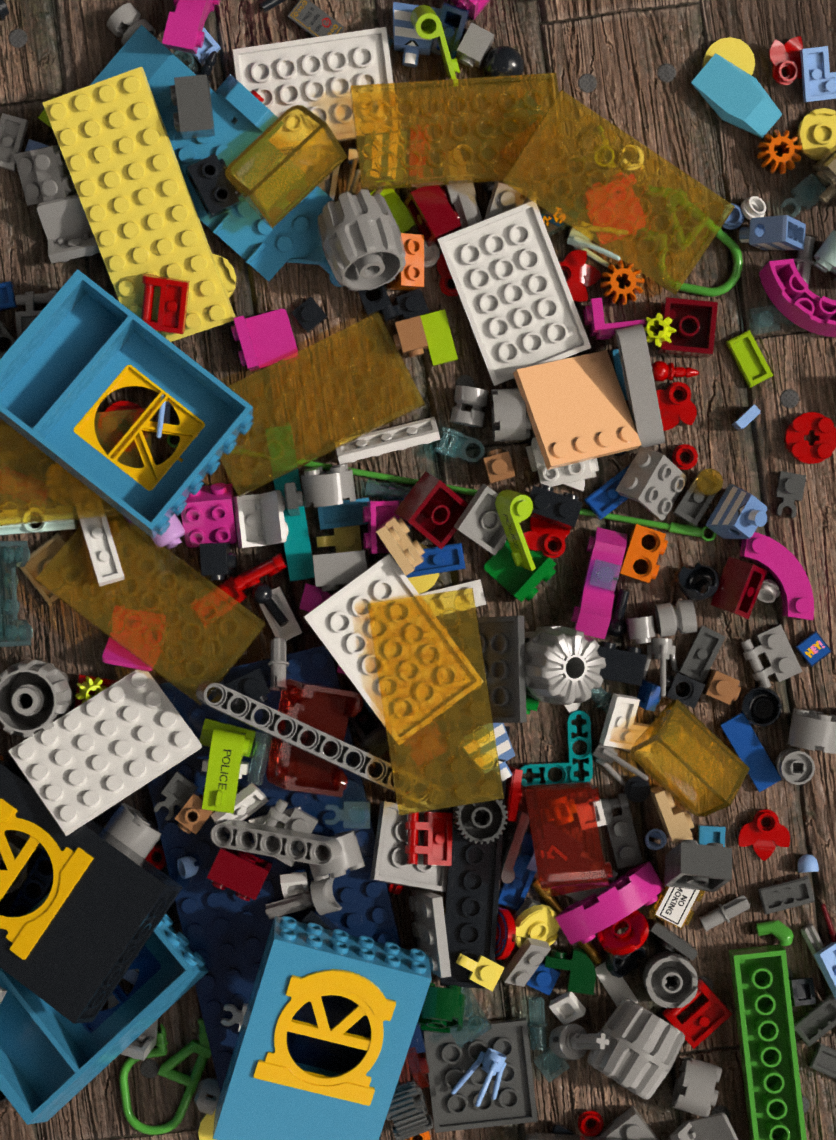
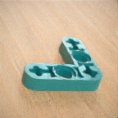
[519,710,593,788]

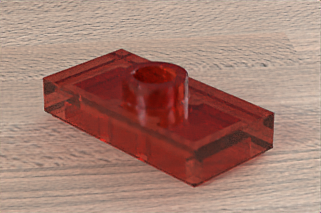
[407,1047,430,1089]

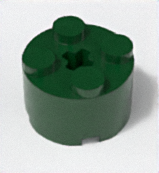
[417,983,466,1033]

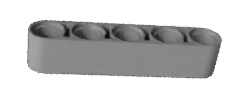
[615,324,665,449]
[211,820,342,866]

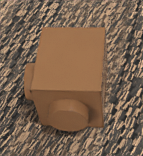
[393,316,428,358]
[482,448,515,485]
[702,669,741,705]
[175,791,214,834]

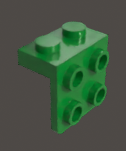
[484,540,556,603]

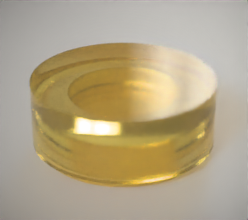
[696,469,723,496]

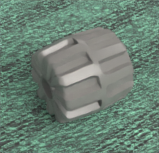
[318,189,406,291]
[525,626,606,705]
[0,660,75,738]
[587,998,685,1100]

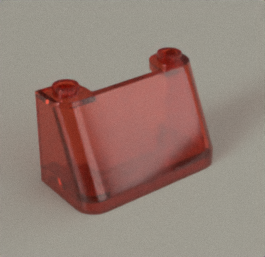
[266,679,363,797]
[525,782,613,897]

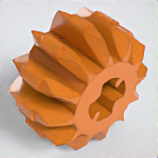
[757,129,802,175]
[600,261,645,305]

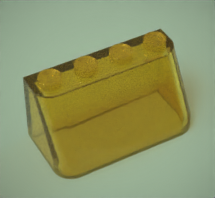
[225,105,348,228]
[630,699,750,817]

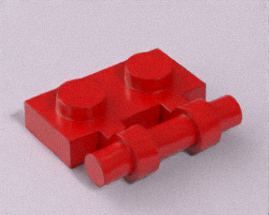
[405,811,453,866]

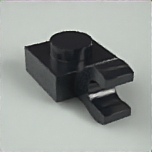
[382,288,429,322]

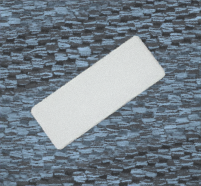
[595,961,638,1007]

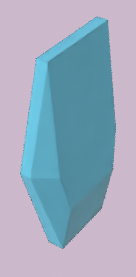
[691,53,782,138]

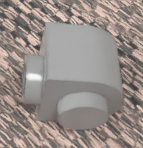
[626,615,656,644]

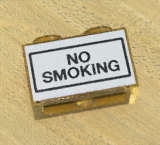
[651,886,705,929]

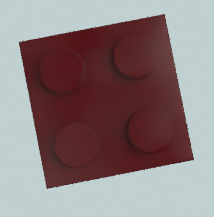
[657,297,718,358]
[394,471,468,550]
[207,847,273,901]

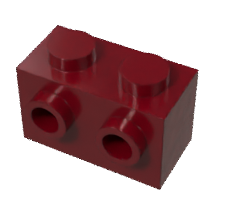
[404,181,462,247]
[710,557,767,619]

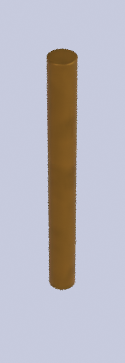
[531,878,604,965]

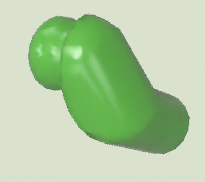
[756,920,794,946]

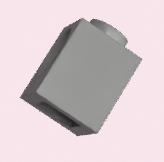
[456,22,494,68]

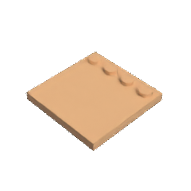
[513,350,642,470]

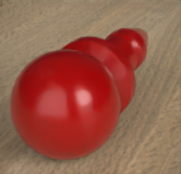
[651,361,699,381]

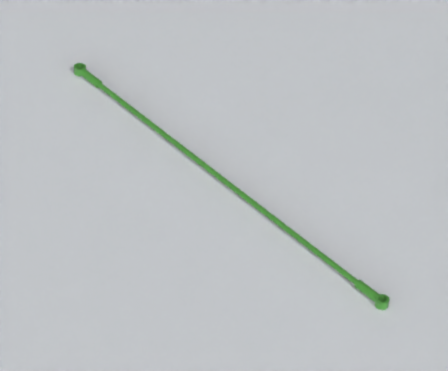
[167,435,717,542]

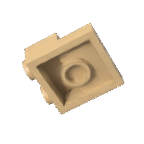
[376,516,425,576]
[650,785,694,844]

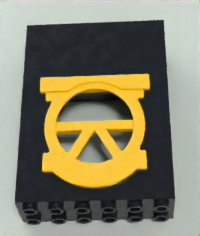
[0,760,183,1024]

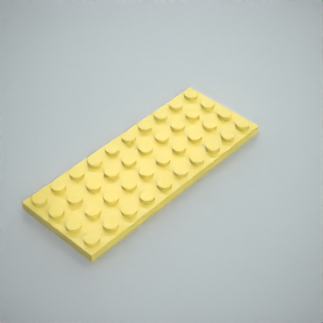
[43,67,236,342]

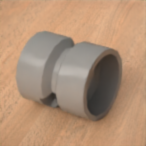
[106,3,156,45]
[450,385,489,428]
[655,599,697,637]
[775,748,815,785]

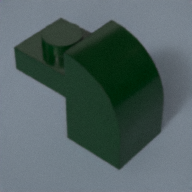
[543,946,596,995]

